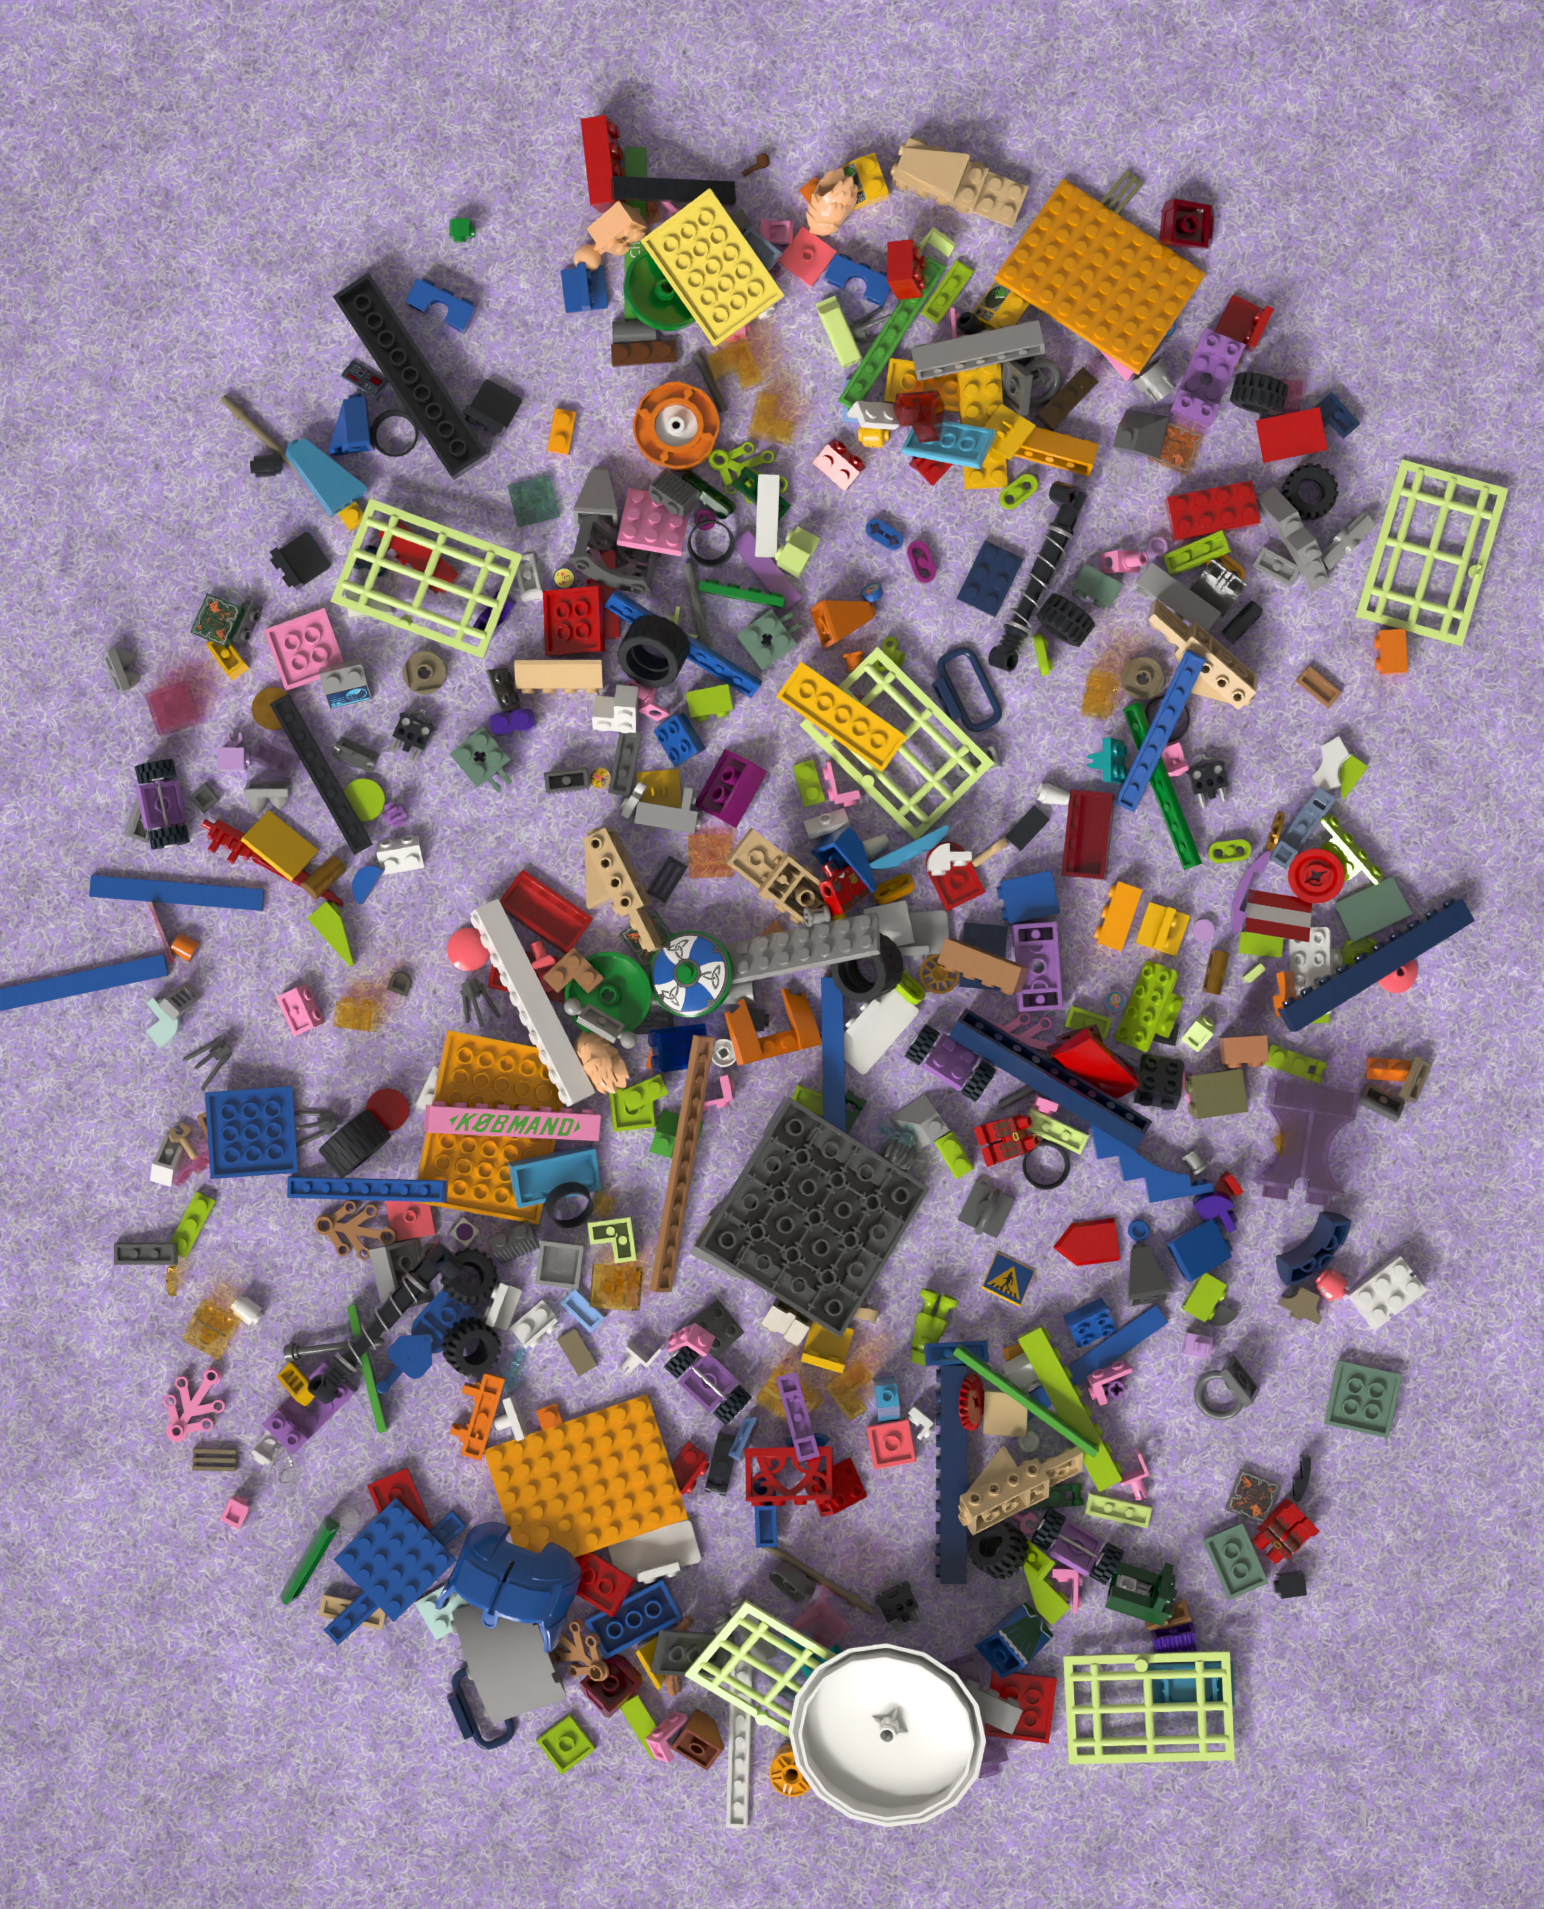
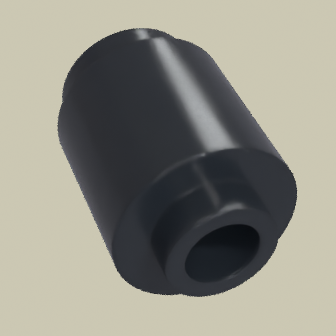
[957,312,987,335]
[250,455,282,478]

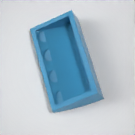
[508,1145,602,1208]

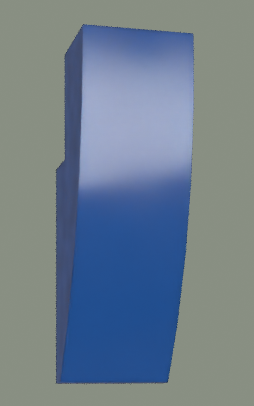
[754,1476,778,1548]

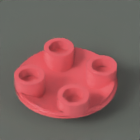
[447,928,490,971]

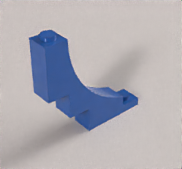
[1090,1123,1214,1203]

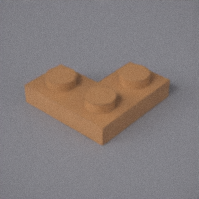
[543,947,604,994]

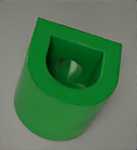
[449,218,476,243]

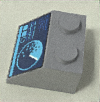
[319,658,372,709]

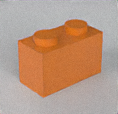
[1373,629,1408,675]

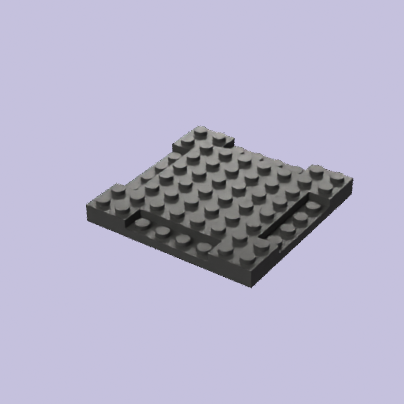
[694,1096,930,1337]

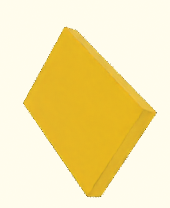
[241,810,319,881]

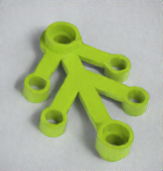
[709,442,788,504]

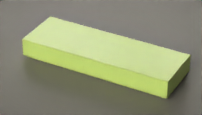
[1026,1107,1090,1155]
[1084,1492,1153,1529]

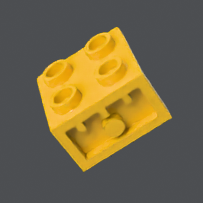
[801,1322,854,1374]

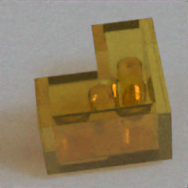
[706,340,762,393]
[748,391,795,447]
[1080,670,1119,721]
[333,997,382,1032]
[824,1359,873,1422]

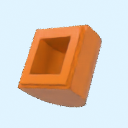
[170,933,200,962]

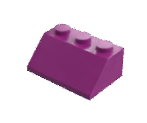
[695,749,767,828]

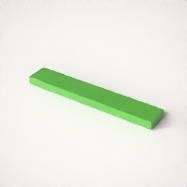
[347,1303,388,1433]

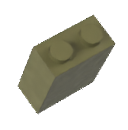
[1185,1069,1248,1119]

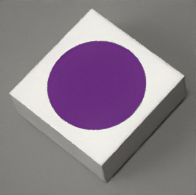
[449,1217,480,1247]

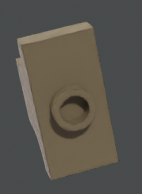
[1277,1286,1322,1325]

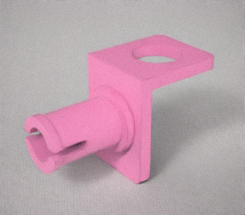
[1100,550,1148,575]
[626,680,670,721]
[1120,1448,1149,1500]

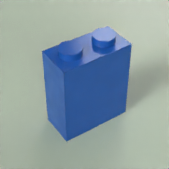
[996,871,1060,924]

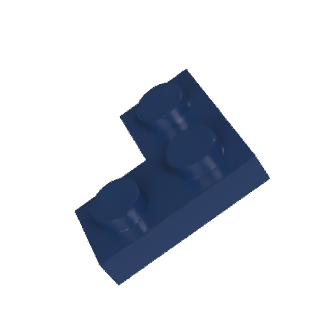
[1314,392,1360,439]

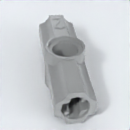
[1320,512,1376,571]

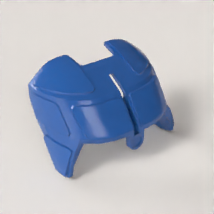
[435,1522,582,1653]

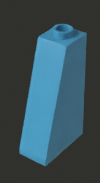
[285,438,368,518]
[873,1376,900,1422]

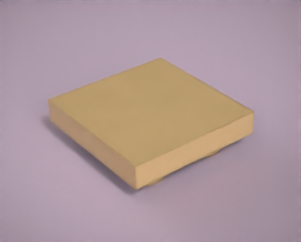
[983,1390,1029,1437]

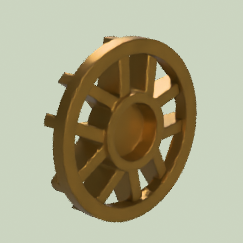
[1266,811,1285,851]
[919,954,960,994]

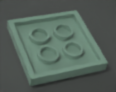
[1324,1360,1402,1438]

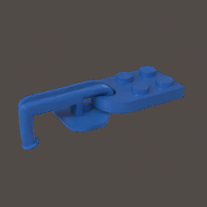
[376,1289,478,1394]

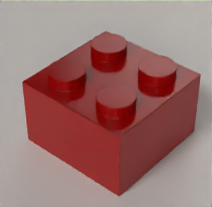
[887,239,927,300]

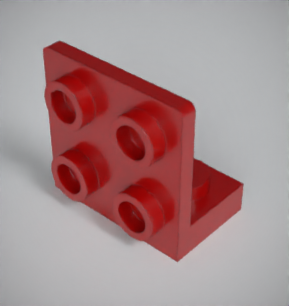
[1214,295,1274,352]
[671,1441,710,1496]
[812,1458,867,1517]

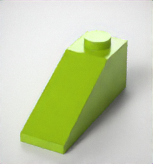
[307,901,355,967]

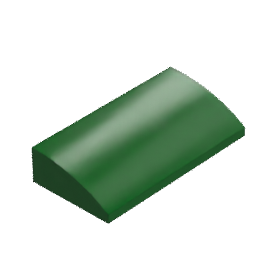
[280,1516,341,1605]

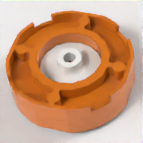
[633,382,720,472]

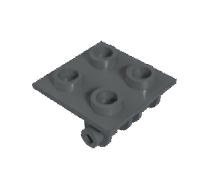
[1190,559,1248,617]
[486,668,521,713]
[687,1299,745,1359]

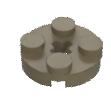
[403,651,447,695]
[1121,657,1165,701]

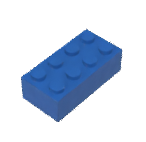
[585,1576,683,1660]

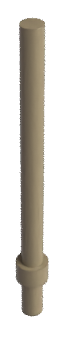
[220,395,301,477]
[763,1547,875,1615]

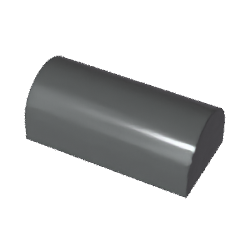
[612,320,656,344]
[1357,1083,1405,1123]

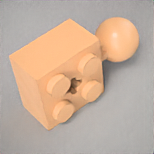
[574,201,650,272]

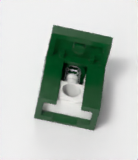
[1105,1562,1177,1626]

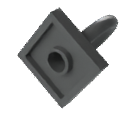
[1002,359,1062,416]
[957,1181,1015,1238]
[1194,1355,1260,1420]

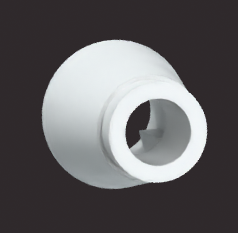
[1036,782,1070,805]
[862,834,890,861]

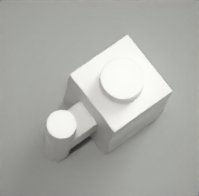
[1002,1352,1042,1393]

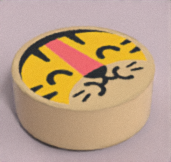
[589,767,611,789]

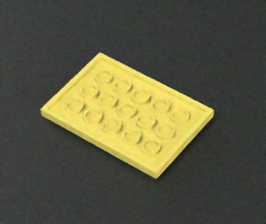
[640,188,785,347]

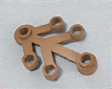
[315,1200,397,1260]
[540,1619,609,1681]

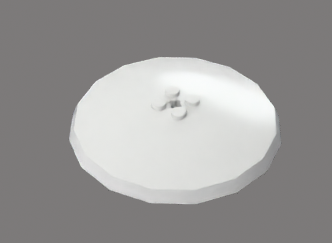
[788,1643,986,1827]

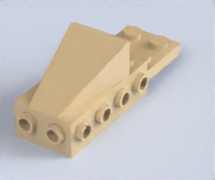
[890,137,1029,229]
[1148,598,1258,710]
[582,827,662,952]
[725,828,849,926]
[958,1446,1083,1535]

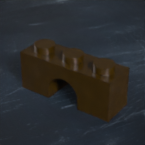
[1037,367,1099,431]

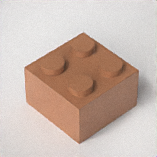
[1219,1035,1269,1068]

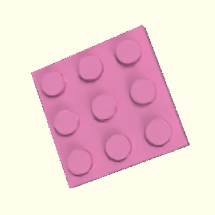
[617,488,690,556]
[264,608,345,692]

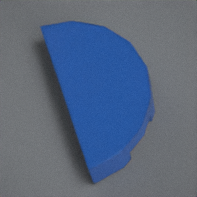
[352,866,385,904]

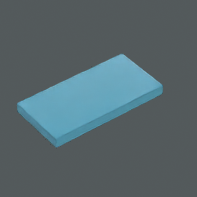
[901,416,997,469]

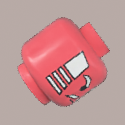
[1315,1269,1348,1301]

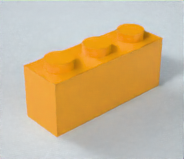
[1094,881,1142,951]

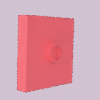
[777,226,837,288]
[385,1201,436,1241]
[866,1418,917,1469]

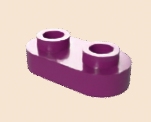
[907,541,936,584]

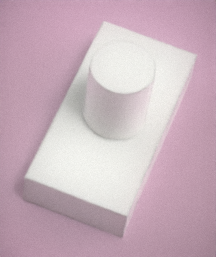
[494,1395,528,1441]

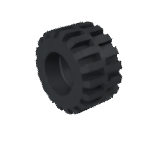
[1230,372,1289,415]
[1281,463,1339,521]
[1036,593,1095,647]
[440,1248,498,1306]
[441,1317,501,1377]
[969,1520,1029,1579]

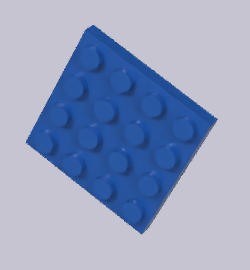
[205,1086,298,1179]
[333,1497,457,1622]

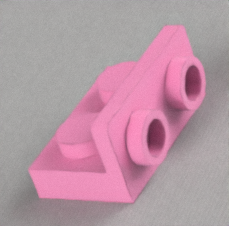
[276,984,324,1036]

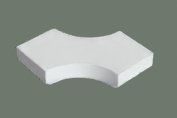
[1312,736,1351,793]

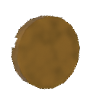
[251,687,294,731]

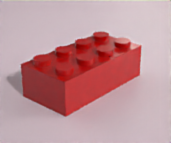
[580,115,628,213]
[1165,480,1261,542]

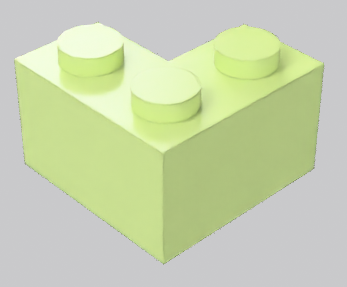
[775,526,820,579]
[587,1216,637,1263]

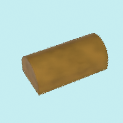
[300,856,346,901]
[1202,950,1230,996]

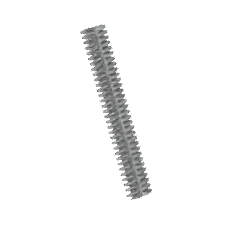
[682,562,713,647]

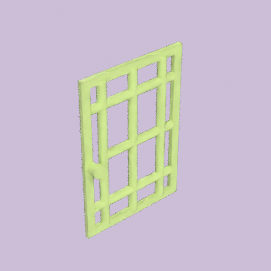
[1355,459,1508,647]
[330,498,523,659]
[800,647,994,840]
[685,1600,837,1738]
[1063,1651,1236,1764]

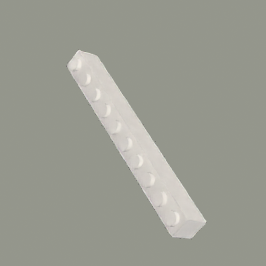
[471,899,595,1107]

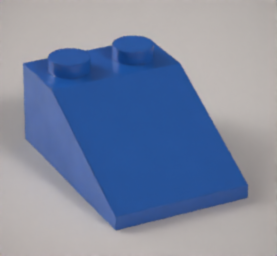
[811,826,877,894]

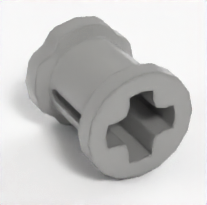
[804,905,830,927]
[1181,1147,1209,1176]

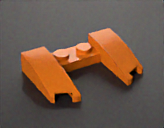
[724,988,822,1066]

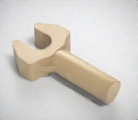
[971,838,1009,867]
[169,1123,200,1161]

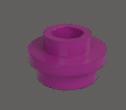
[694,509,716,531]

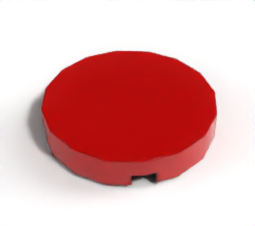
[366,1088,410,1131]

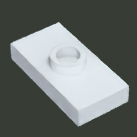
[803,808,850,840]

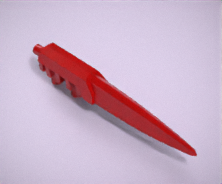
[201,819,344,906]

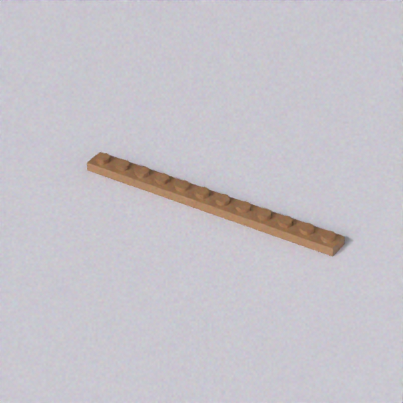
[650,1035,715,1292]

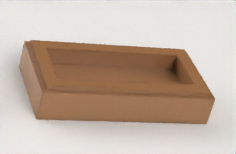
[1295,665,1342,709]

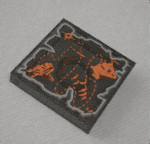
[1224,1469,1281,1524]

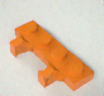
[450,1372,506,1461]

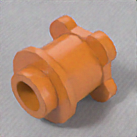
[843,651,864,674]

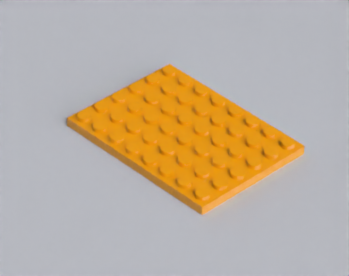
[994,178,1206,375]
[416,1030,563,1225]
[484,1394,689,1558]

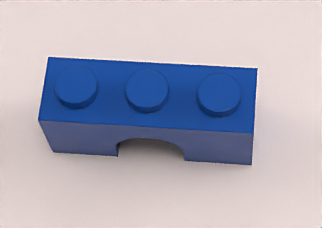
[824,253,891,307]
[405,278,476,334]

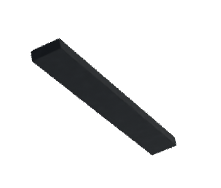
[270,694,374,855]

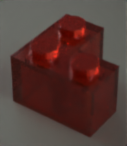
[894,390,945,443]

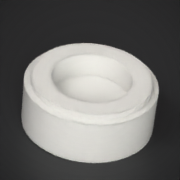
[1018,1430,1040,1452]

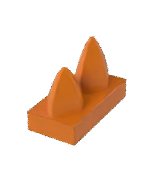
[1365,1057,1411,1082]

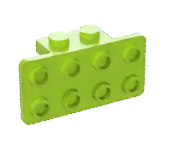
[1115,961,1184,1052]

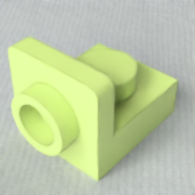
[1181,1014,1216,1052]

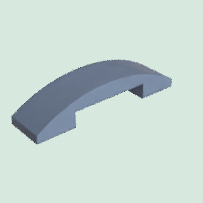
[1269,786,1336,870]

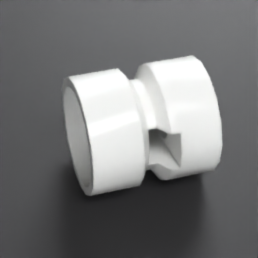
[711,1039,736,1067]

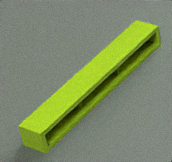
[1018,1324,1124,1492]

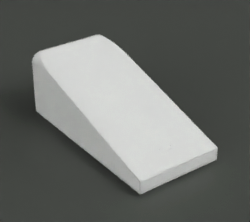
[516,553,543,602]

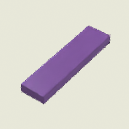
[735,530,802,612]

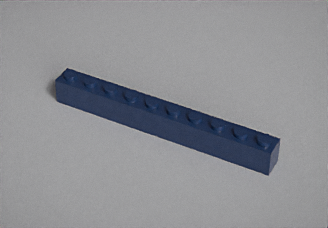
[1277,897,1475,1032]
[949,1008,1153,1150]
[935,1364,967,1584]

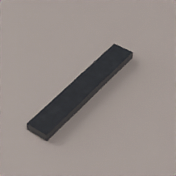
[611,176,736,204]

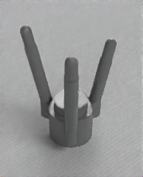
[849,307,892,344]
[460,979,501,1027]
[183,1038,232,1091]
[294,1110,337,1148]

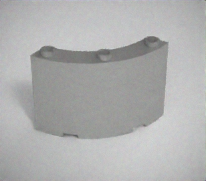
[451,1605,567,1724]

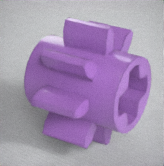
[381,801,408,828]
[1102,1377,1129,1402]

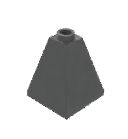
[1127,1243,1172,1308]

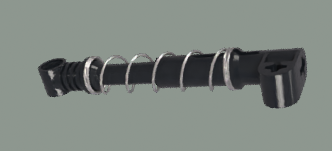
[988,481,1088,672]
[308,1241,463,1404]

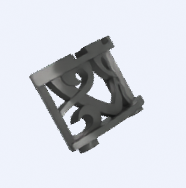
[569,514,661,594]

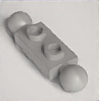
[564,998,637,1049]

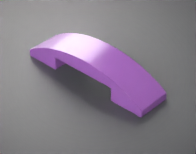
[1231,851,1271,934]
[776,1372,820,1462]

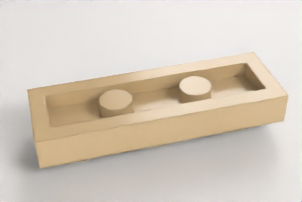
[318,1593,386,1630]

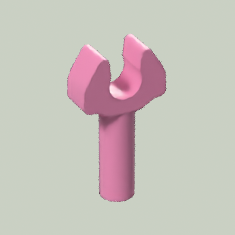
[1010,1511,1039,1534]

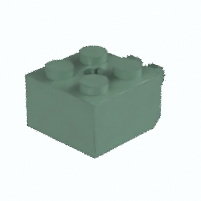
[737,609,803,672]
[450,726,513,793]

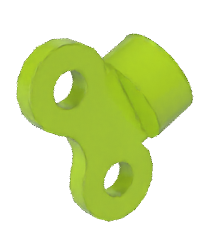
[873,636,906,672]

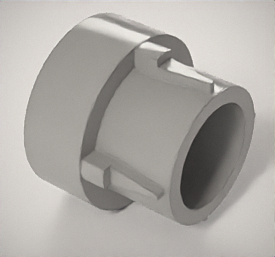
[1132,357,1176,403]

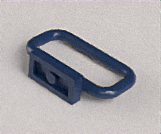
[931,647,1002,732]
[446,1665,515,1750]

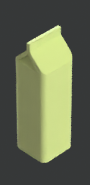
[815,296,862,369]

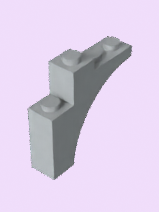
[1256,486,1330,592]

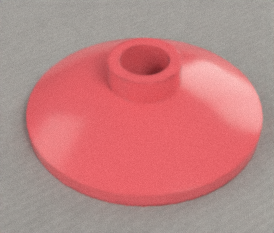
[1378,959,1417,993]

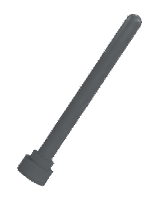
[283,1338,384,1362]

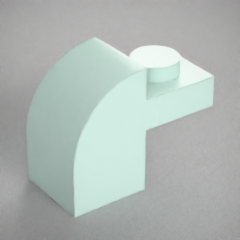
[146,998,181,1048]

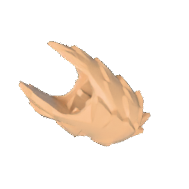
[806,167,858,236]
[573,1031,629,1094]

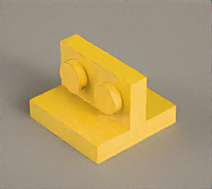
[1135,902,1190,957]

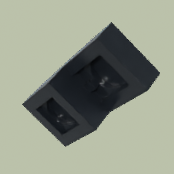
[1292,1455,1311,1502]

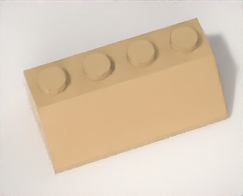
[514,660,604,694]

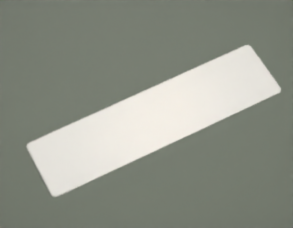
[755,474,780,558]

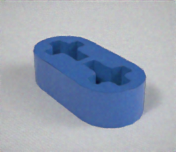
[866,519,903,551]

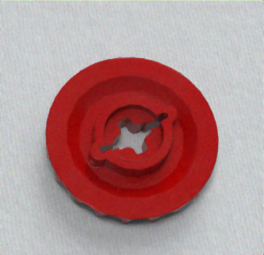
[1288,848,1345,904]
[959,1374,985,1431]

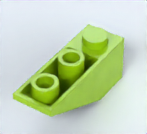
[1023,1566,1071,1626]

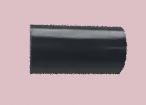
[1221,600,1263,644]

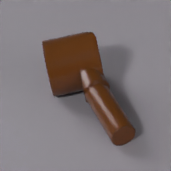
[742,153,770,177]

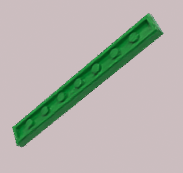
[1123,702,1202,870]

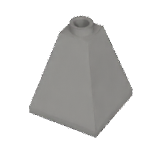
[573,466,618,531]

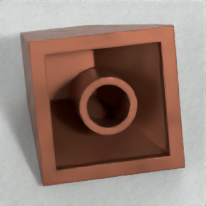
[671,1709,725,1771]

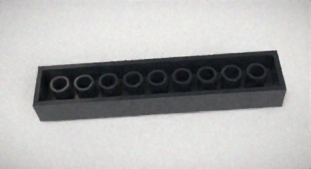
[333,272,489,481]

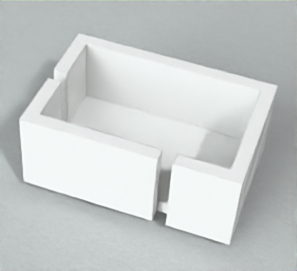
[1346,1254,1427,1330]

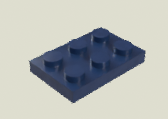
[956,540,1023,618]
[959,922,1008,991]

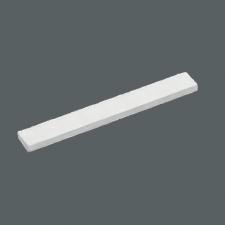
[726,1653,753,1828]

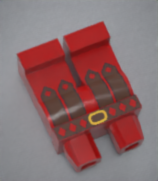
[974,1114,1040,1167]
[1252,1497,1320,1565]

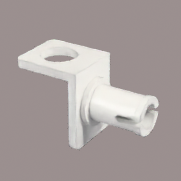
[619,1342,665,1377]

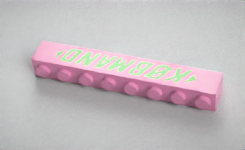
[424,1101,601,1141]

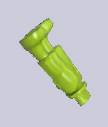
[910,1288,959,1366]

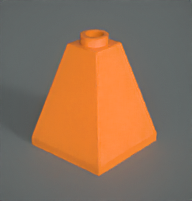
[809,600,876,650]

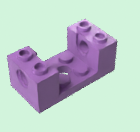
[1169,328,1245,428]
[1011,922,1063,1012]
[262,1359,358,1455]

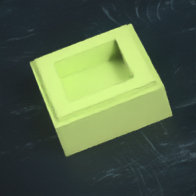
[1242,963,1265,983]

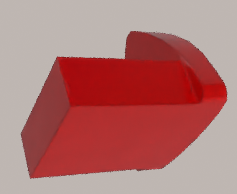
[1215,1171,1244,1197]

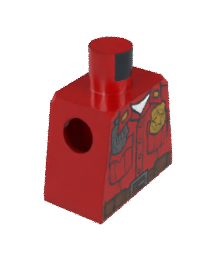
[819,860,871,916]

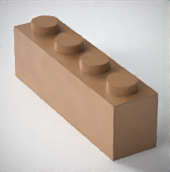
[937,938,1029,995]

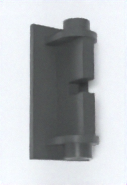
[228,600,263,646]
[332,736,380,774]

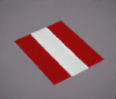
[1245,889,1312,942]

